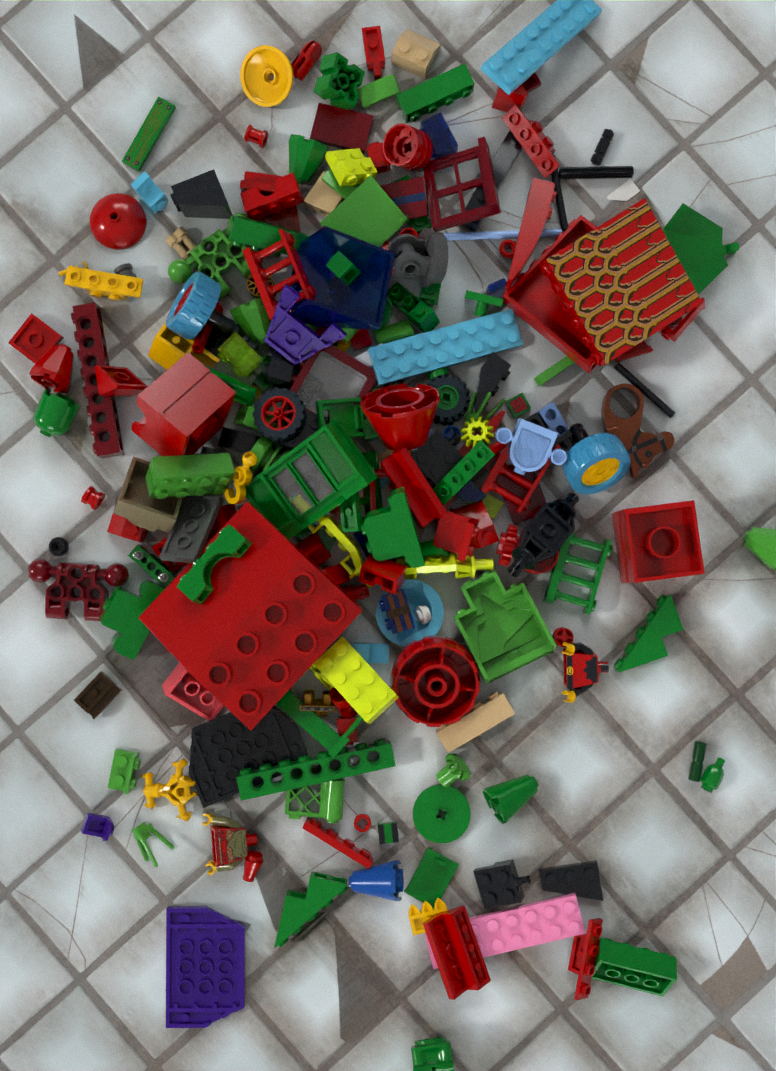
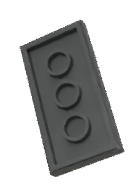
[159,495,224,563]

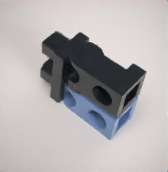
[525,402,574,452]

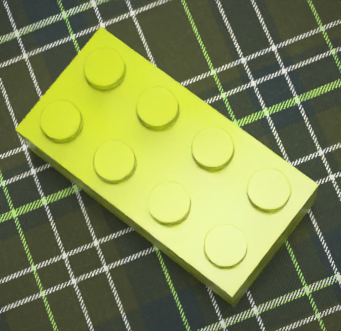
[313,637,399,725]

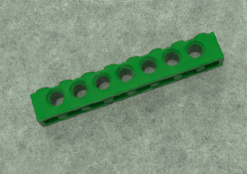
[236,738,396,801]

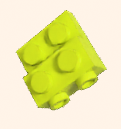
[325,148,378,187]

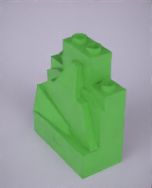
[454,571,556,685]

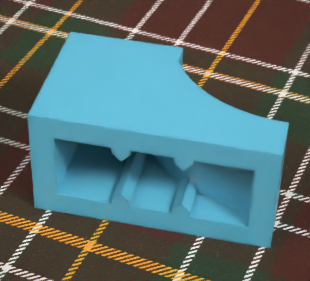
[131,171,168,214]
[350,642,389,664]

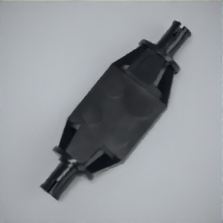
[507,493,579,577]

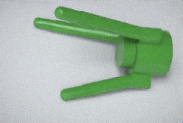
[464,392,506,424]
[131,822,174,867]

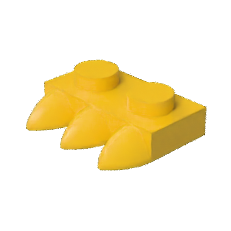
[408,898,447,936]

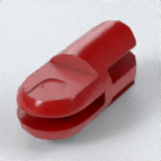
[291,41,322,81]

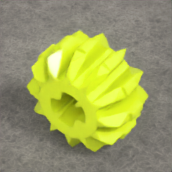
[461,417,494,447]

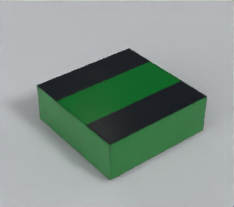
[378,821,399,844]

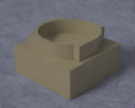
[113,456,183,533]

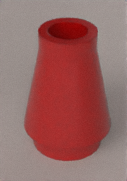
[243,850,264,882]

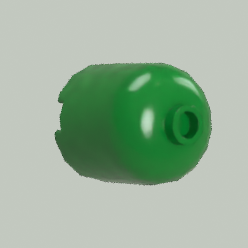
[33,388,81,437]

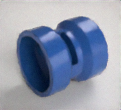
[442,425,461,446]

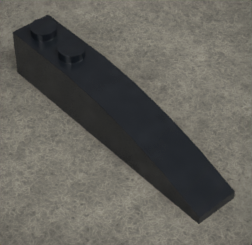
[461,130,522,232]

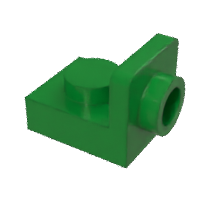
[419,283,441,307]

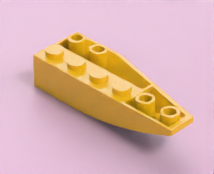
[148,322,262,406]

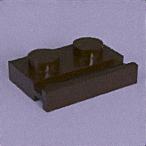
[74,671,122,719]

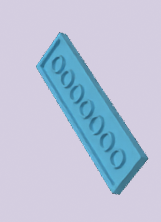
[480,0,602,95]
[368,309,523,386]

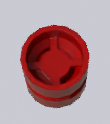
[330,686,358,718]

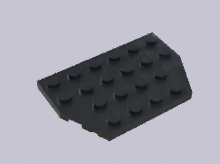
[189,706,309,808]

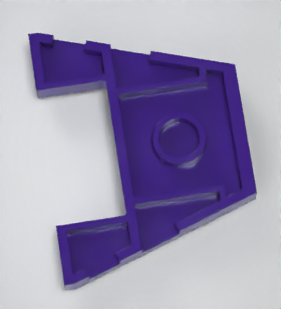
[264,283,347,365]

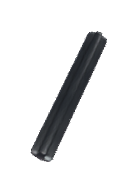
[559,166,634,179]

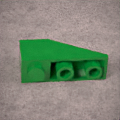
[385,282,440,333]

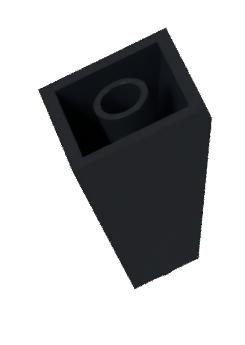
[170,169,232,219]

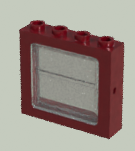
[281,345,377,425]

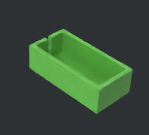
[145,453,235,499]

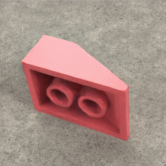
[162,662,224,721]

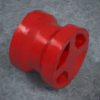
[81,486,105,510]
[552,627,574,647]

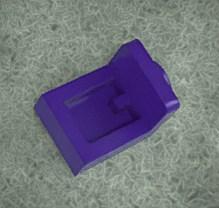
[81,812,114,841]

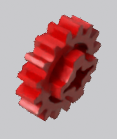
[496,524,520,566]

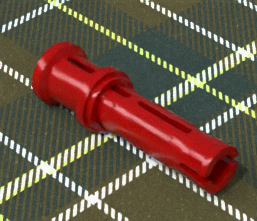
[191,303,223,353]

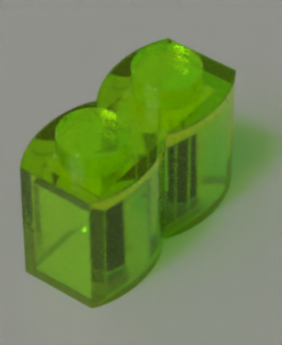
[217,332,263,378]

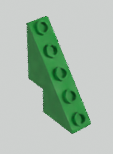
[433,440,495,506]
[614,594,683,673]
[274,871,348,948]

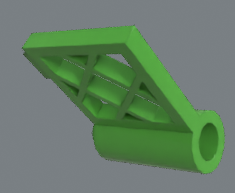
[285,775,345,823]

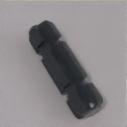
[590,129,614,166]

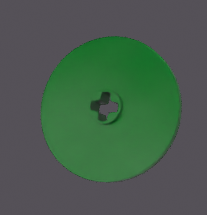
[413,784,471,843]

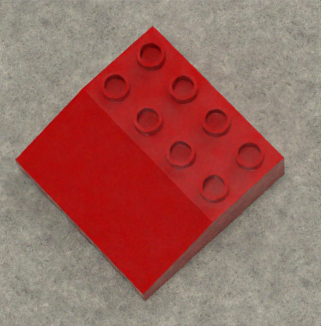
[138,501,364,730]

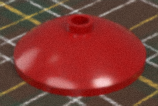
[90,193,147,250]

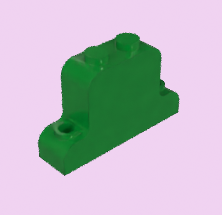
[361,487,425,568]

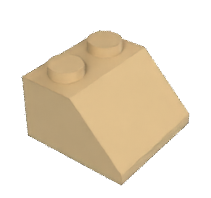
[391,29,441,79]

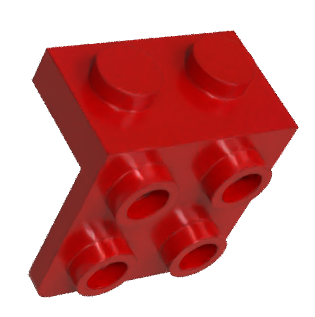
[433,510,480,562]

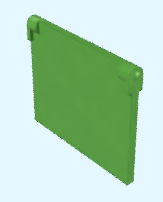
[320,175,409,257]

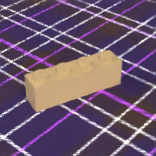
[435,691,515,753]

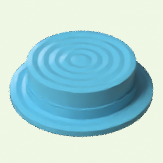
[376,579,444,646]

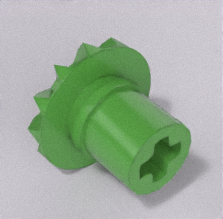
[436,753,471,787]

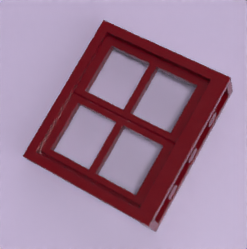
[423,136,501,232]

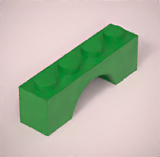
[176,524,252,605]

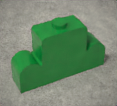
[100,580,165,660]

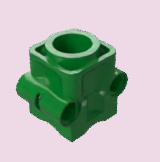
[411,1037,454,1071]

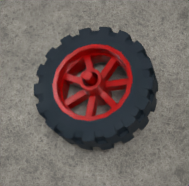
[253,388,307,442]

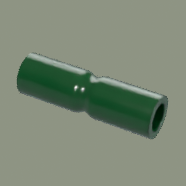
[688,741,707,782]

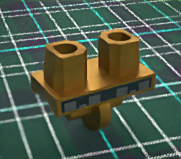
[300,690,335,717]

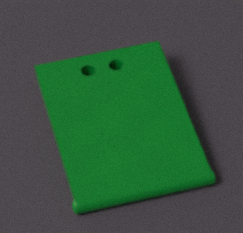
[404,847,459,908]

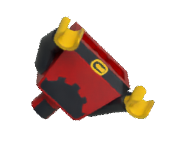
[561,642,609,703]

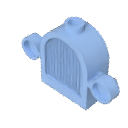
[495,418,567,475]

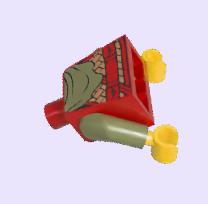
[202,813,257,875]

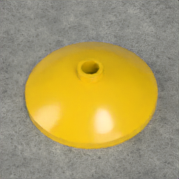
[240,45,293,107]

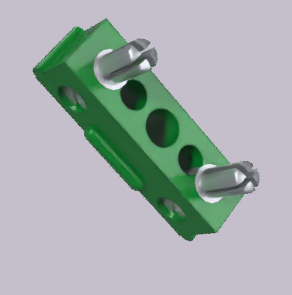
[128,544,177,588]

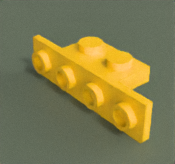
[64,266,144,302]

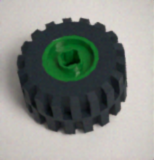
[427,374,470,426]

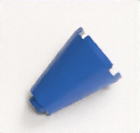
[349,860,404,901]

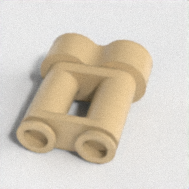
[165,227,196,260]

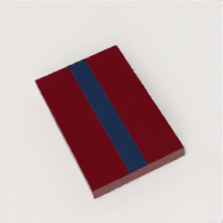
[380,177,429,220]

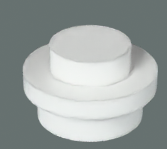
[415,605,431,624]

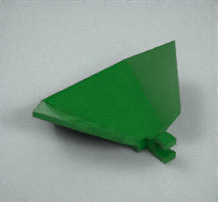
[663,203,739,295]

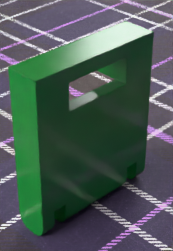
[315,397,365,438]

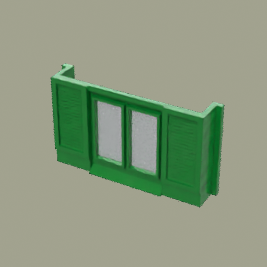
[245,418,378,539]

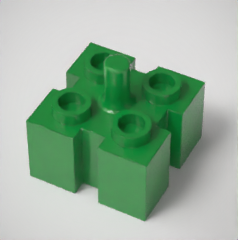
[313,52,365,109]

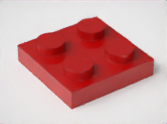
[8,313,64,364]

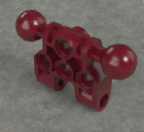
[27,559,129,621]

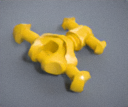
[142,758,197,822]

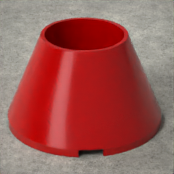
[361,383,440,451]

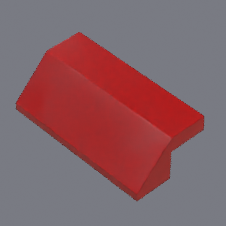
[423,905,491,1000]

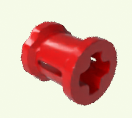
[244,125,268,148]

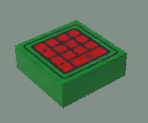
[505,392,531,419]

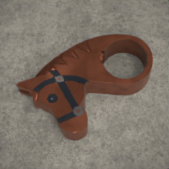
[601,383,675,478]

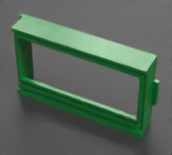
[276,653,364,758]

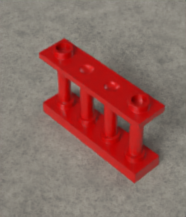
[242,229,317,321]
[480,443,560,513]

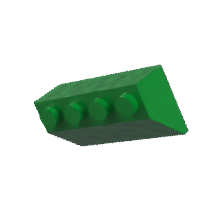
[592,938,677,997]

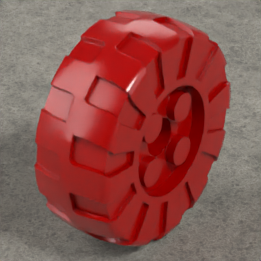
[390,635,480,727]

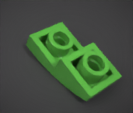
[357,74,401,109]

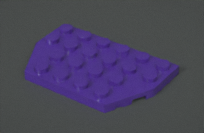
[166,906,245,1028]

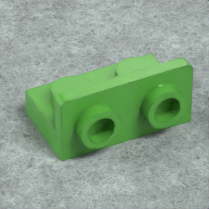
[107,749,141,794]

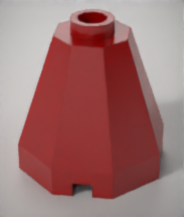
[29,344,74,394]

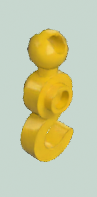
[225,451,257,504]

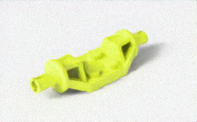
[291,494,371,588]
[394,551,494,580]

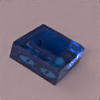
[486,278,507,296]

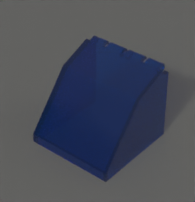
[289,226,395,330]

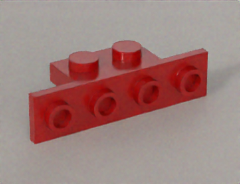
[502,104,560,179]
[568,918,603,1000]

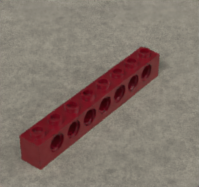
[71,302,125,458]

